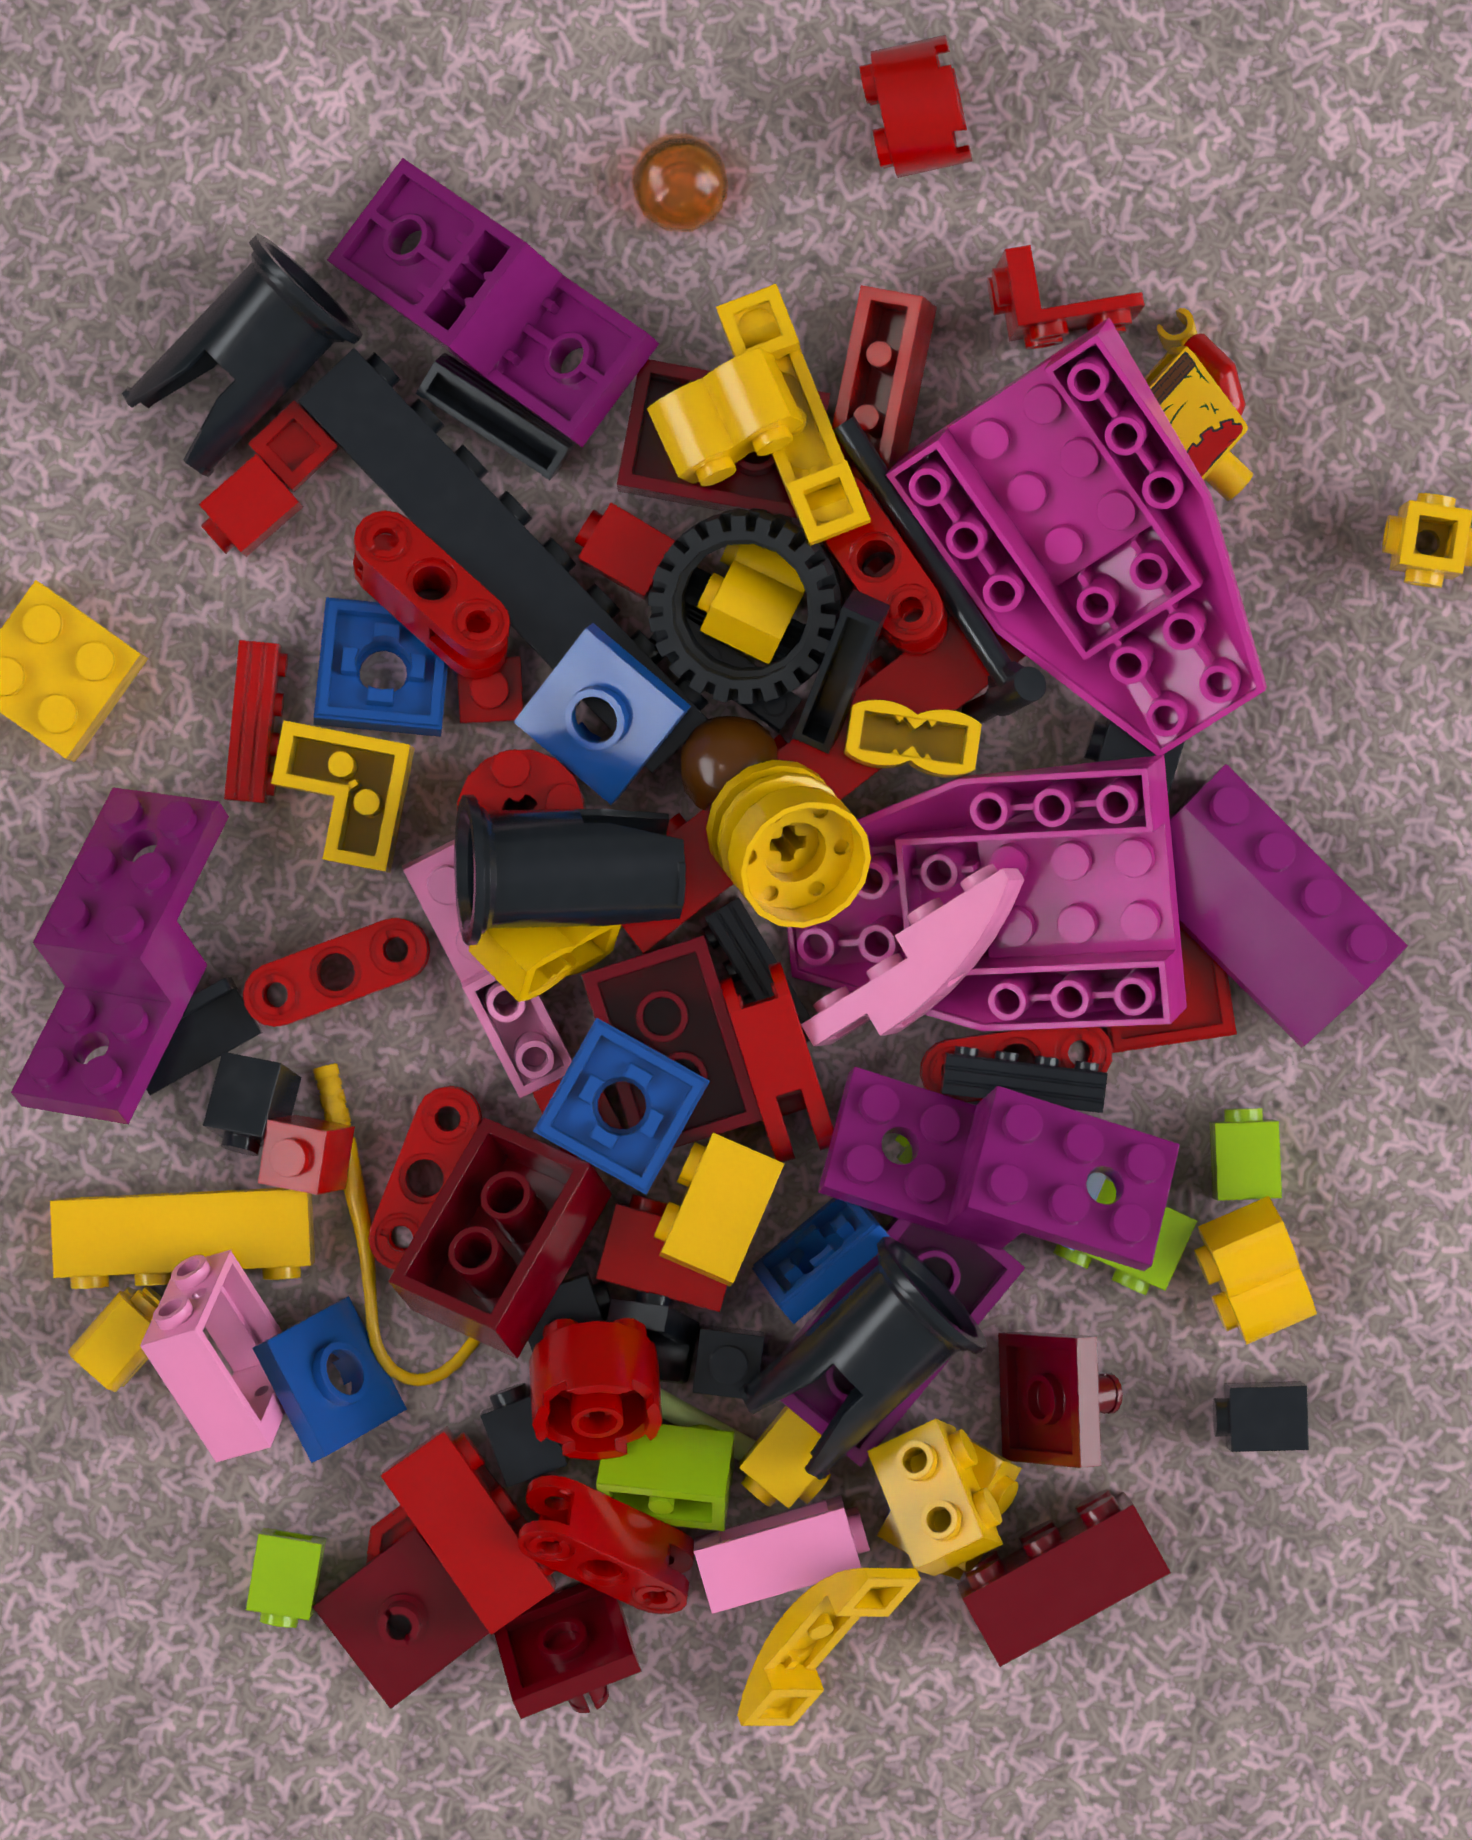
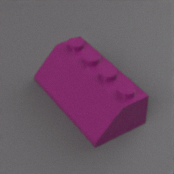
[1170,764,1408,1048]

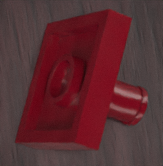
[998,1332,1123,1468]
[313,1526,489,1709]
[494,1583,642,1719]

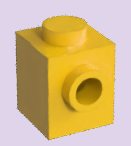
[739,1406,831,1509]

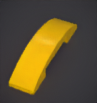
[716,284,871,546]
[737,1568,921,1726]

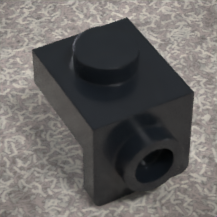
[607,1292,700,1384]

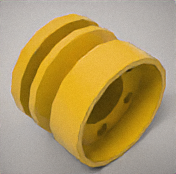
[706,760,871,928]

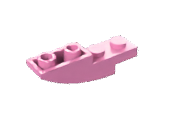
[402,839,572,1098]
[801,864,1024,1046]

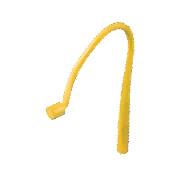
[313,1063,480,1387]

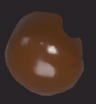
[681,716,778,810]

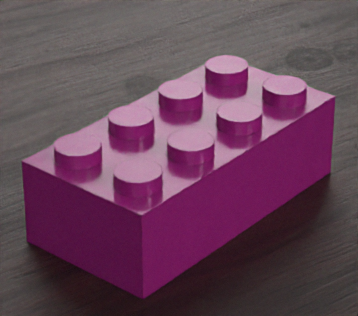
[780,1217,1025,1467]

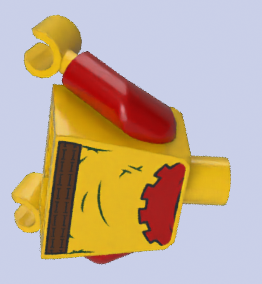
[1144,308,1253,501]

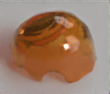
[631,133,728,232]

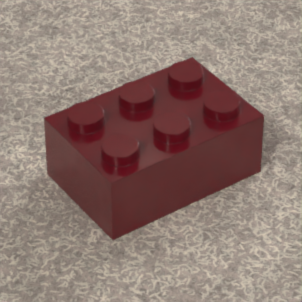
[617,359,831,526]
[581,935,763,1149]
[388,1117,612,1359]
[957,1489,1171,1667]

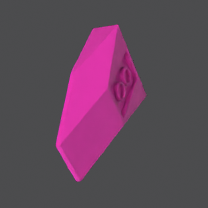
[886,318,1267,756]
[787,755,1187,1031]

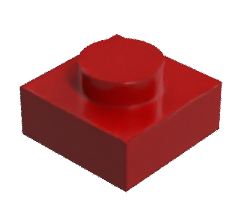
[248,400,340,492]
[457,656,524,724]

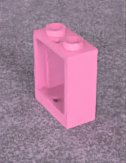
[140,1250,285,1462]
[694,1495,870,1614]

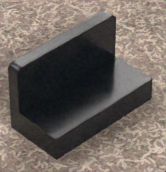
[146,977,263,1095]

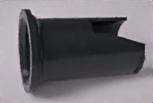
[122,233,363,477]
[454,795,686,945]
[739,1236,987,1480]

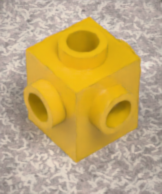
[1382,493,1472,588]

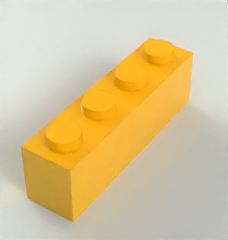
[50,1188,315,1289]

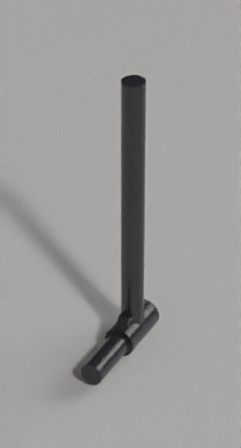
[833,416,1046,724]

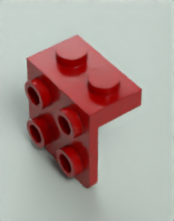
[987,245,1145,350]

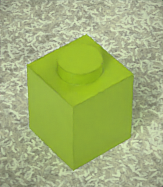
[1209,1108,1282,1201]
[246,1528,326,1628]

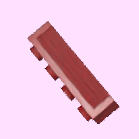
[224,640,288,804]

